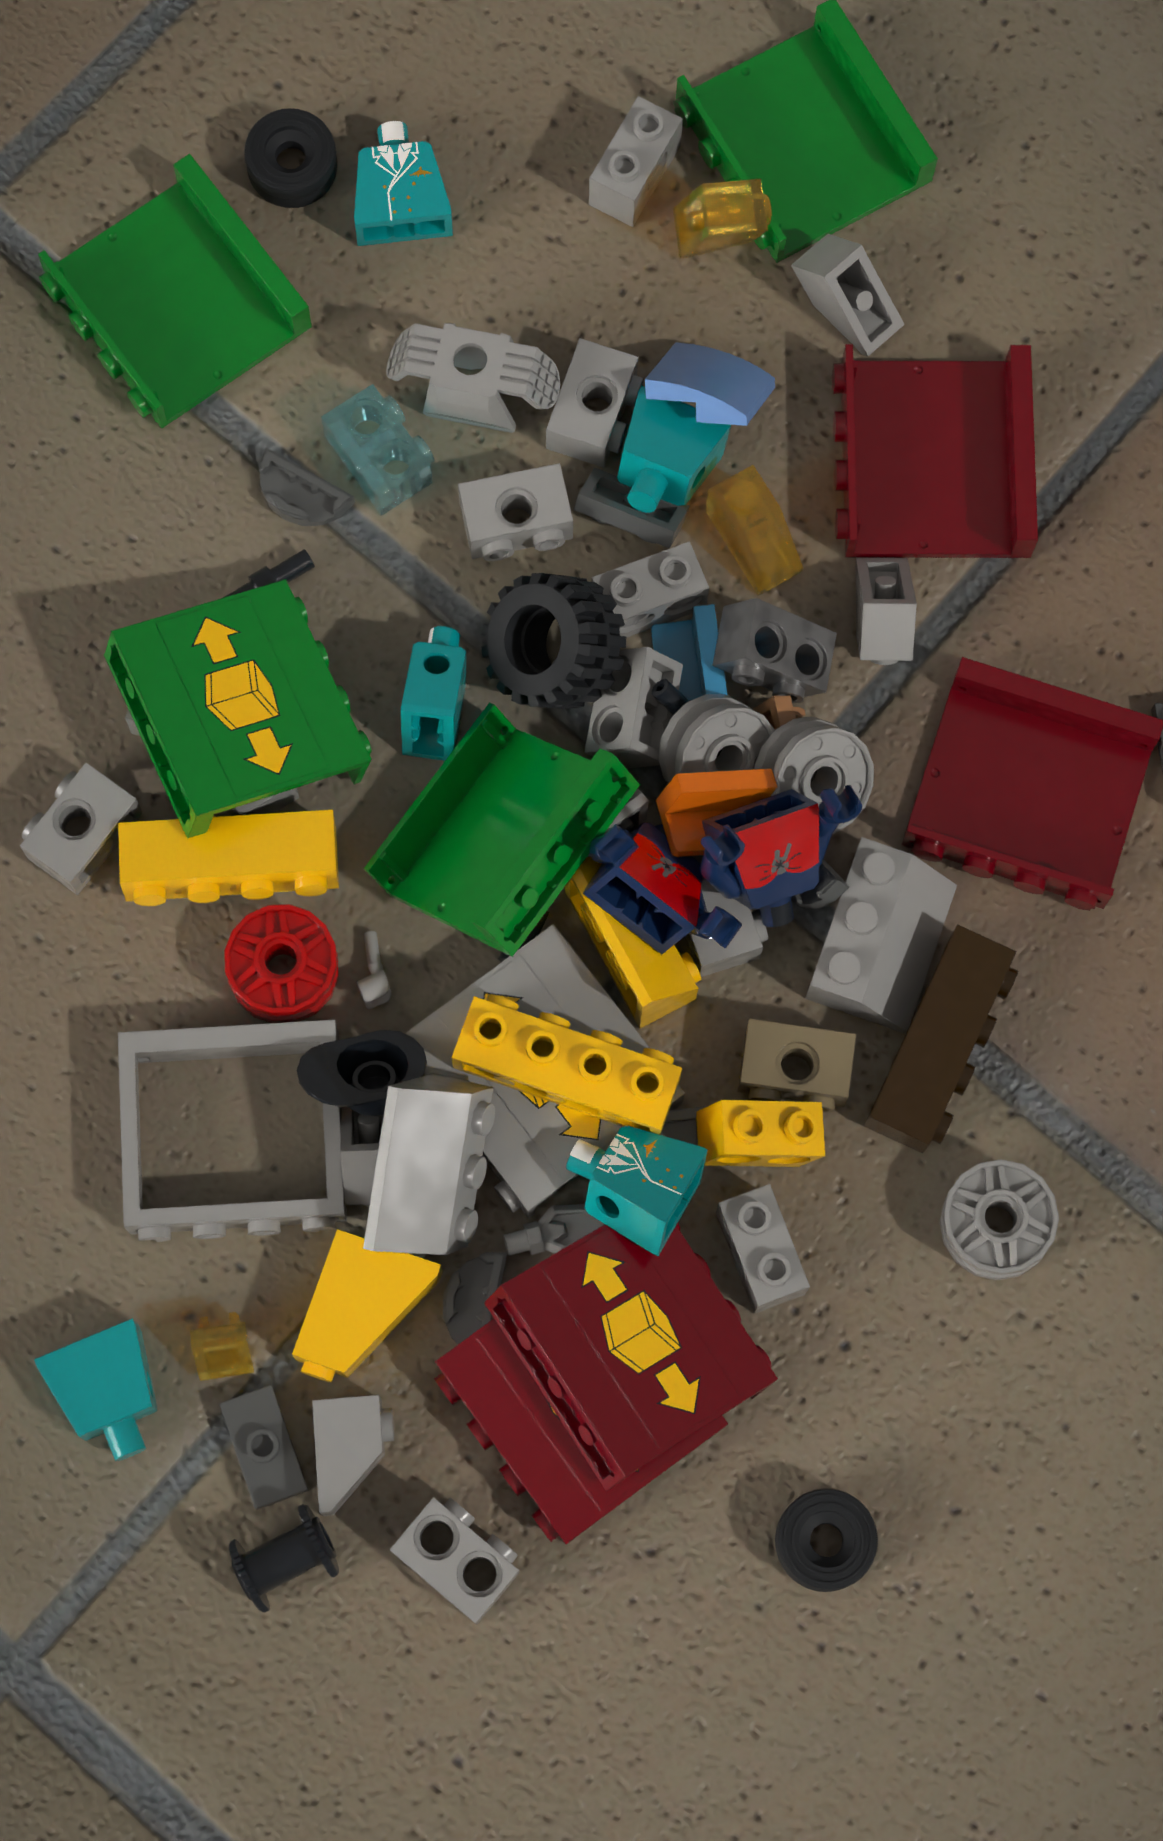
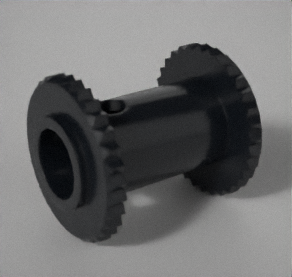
[228,1504,339,1613]

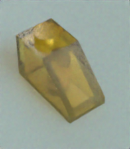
[673,179,772,258]
[706,465,803,596]

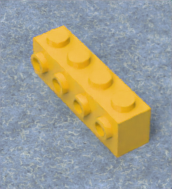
[118,810,339,906]
[451,994,682,1135]

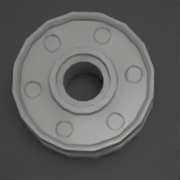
[658,694,775,783]
[754,716,874,834]
[940,1159,1059,1280]

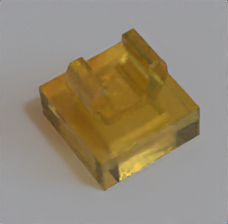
[190,1312,254,1381]

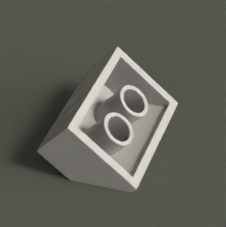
[805,837,957,1034]
[363,1073,495,1255]

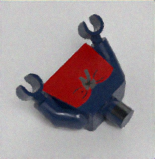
[700,785,863,927]
[583,823,742,955]

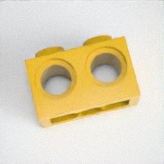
[696,1100,825,1167]

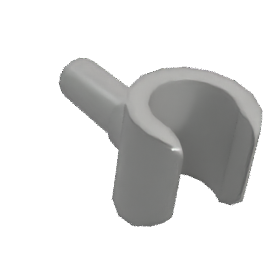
[356,931,392,1009]

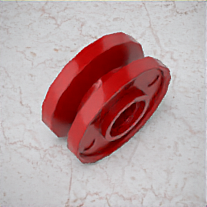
[224,904,339,1023]

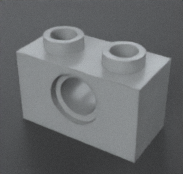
[589,96,683,227]
[546,338,644,467]
[458,463,573,561]
[20,763,143,895]
[715,1184,810,1314]

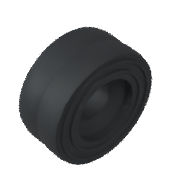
[244,108,337,208]
[775,1489,878,1592]

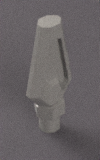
[503,1204,604,1256]

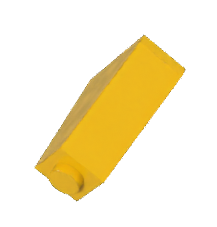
[292,1229,443,1382]

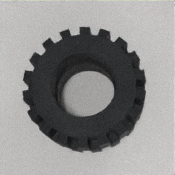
[481,573,626,708]

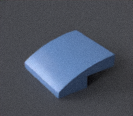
[645,342,775,426]

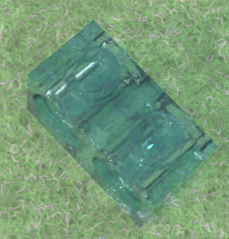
[321,384,435,516]

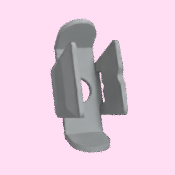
[386,323,560,433]

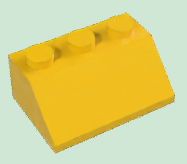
[565,857,702,1029]

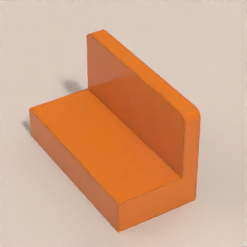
[656,768,777,857]

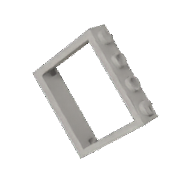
[118,1020,347,1242]

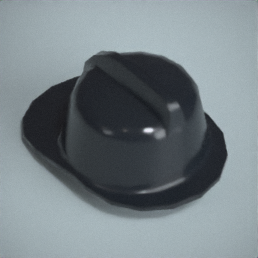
[297,1030,427,1116]

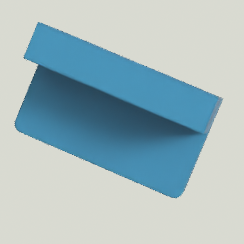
[651,604,728,700]

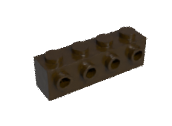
[864,924,1019,1153]

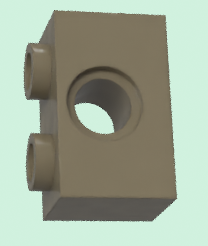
[737,1019,856,1113]

